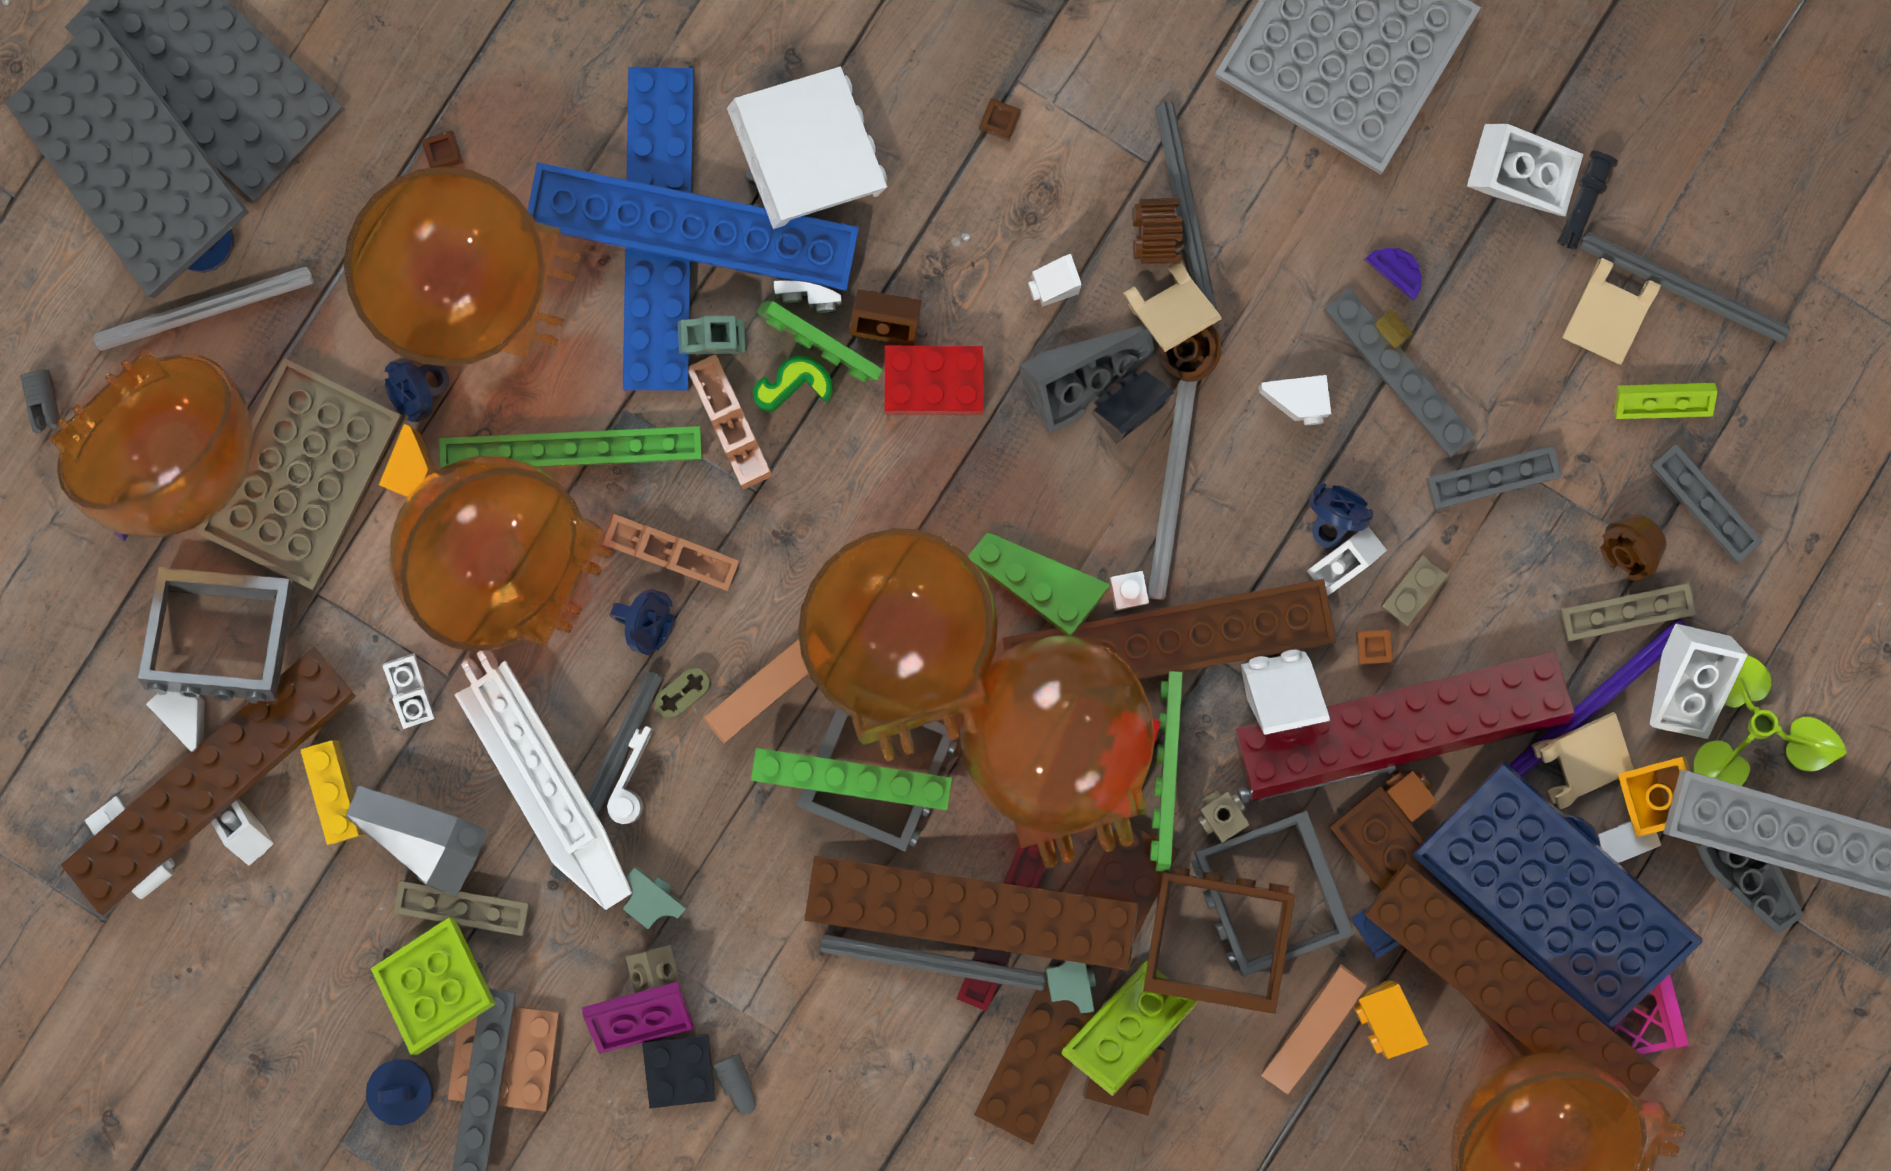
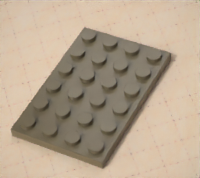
[196,358,403,591]

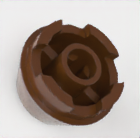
[1160,325,1222,382]
[1600,515,1667,581]

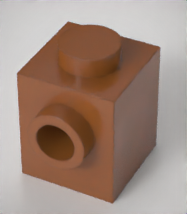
[1384,770,1438,822]

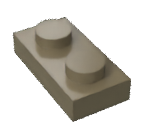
[1381,555,1448,627]

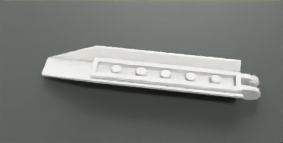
[455,647,632,910]

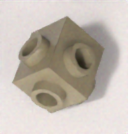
[1197,789,1250,843]
[625,945,680,993]

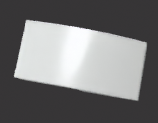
[774,281,842,313]
[382,653,435,729]
[1598,821,1661,863]

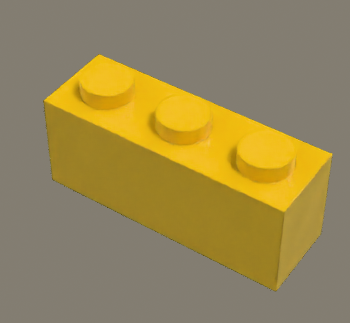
[300,740,366,845]

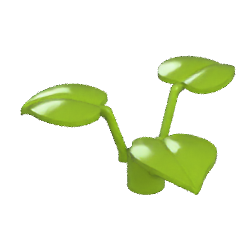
[1693,655,1847,786]

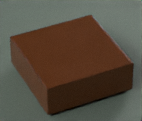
[979,98,1021,141]
[421,130,463,172]

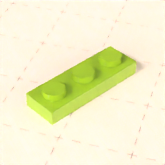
[1614,383,1718,419]

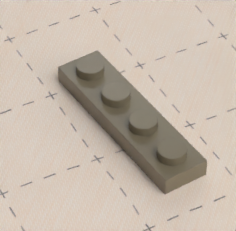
[1559,583,1696,642]
[393,880,530,936]

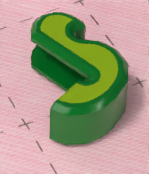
[753,356,833,412]

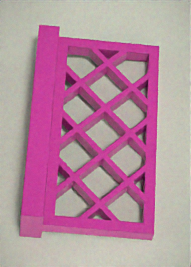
[1612,974,1689,1055]

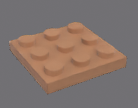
[448,1006,560,1112]

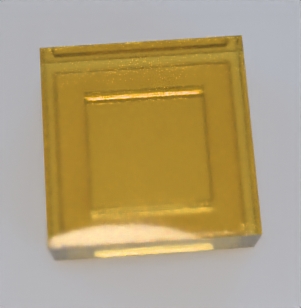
[1375,310,1413,348]

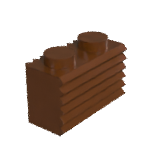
[849,289,922,346]

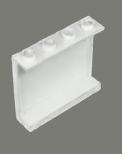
[727,66,887,229]

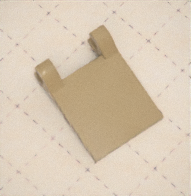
[1562,258,1661,365]
[1123,263,1222,352]
[1532,712,1634,809]

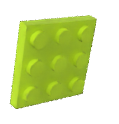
[371,917,496,1055]

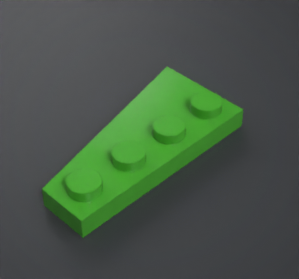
[756,301,883,383]
[967,532,1111,638]

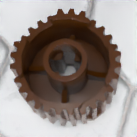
[1132,198,1183,264]

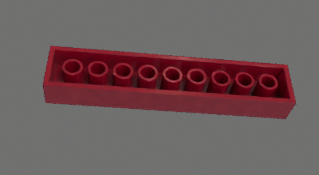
[1235,651,1574,801]

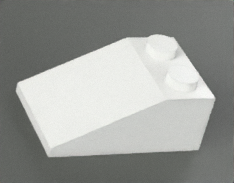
[1467,124,1583,216]
[1650,624,1748,739]
[1241,650,1330,735]

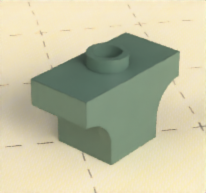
[677,316,745,354]
[623,866,688,929]
[1045,960,1096,1014]

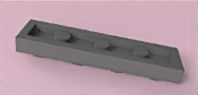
[1649,444,1763,564]
[1426,446,1562,510]

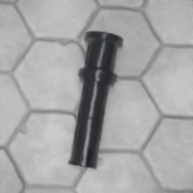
[1557,150,1618,250]

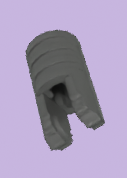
[20,370,61,433]
[713,1053,756,1115]

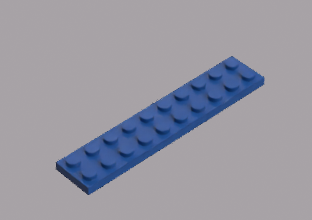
[623,67,694,391]
[524,162,859,292]

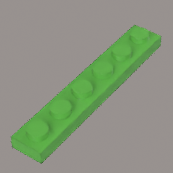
[1150,671,1182,872]
[751,748,952,810]

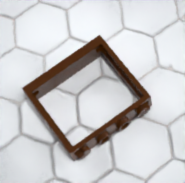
[1143,866,1295,1014]

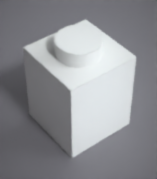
[1108,571,1149,611]

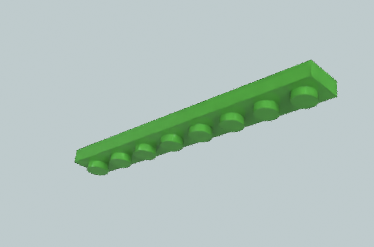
[439,426,702,472]

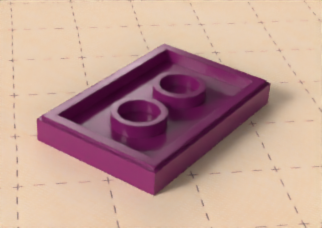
[582,982,694,1054]

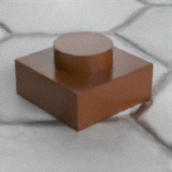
[1356,630,1393,665]

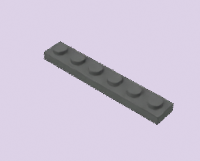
[1323,288,1476,458]
[452,987,517,1171]

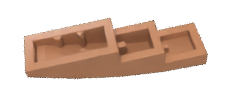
[688,354,772,490]
[600,513,739,591]
[703,632,829,744]
[1261,964,1368,1095]

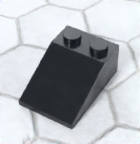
[1092,370,1174,444]

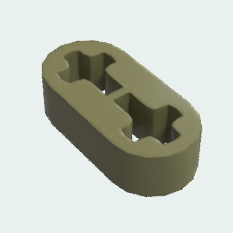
[655,668,711,718]

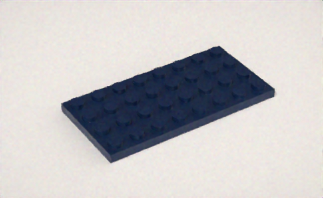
[1412,761,1702,1030]

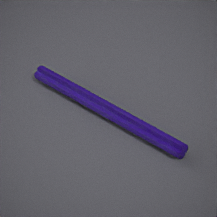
[1509,619,1687,777]

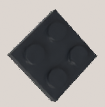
[642,1034,716,1109]

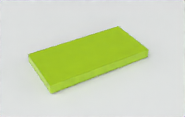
[1062,961,1197,1096]

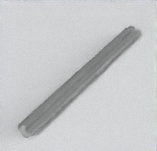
[93,267,314,351]
[1148,380,1197,600]

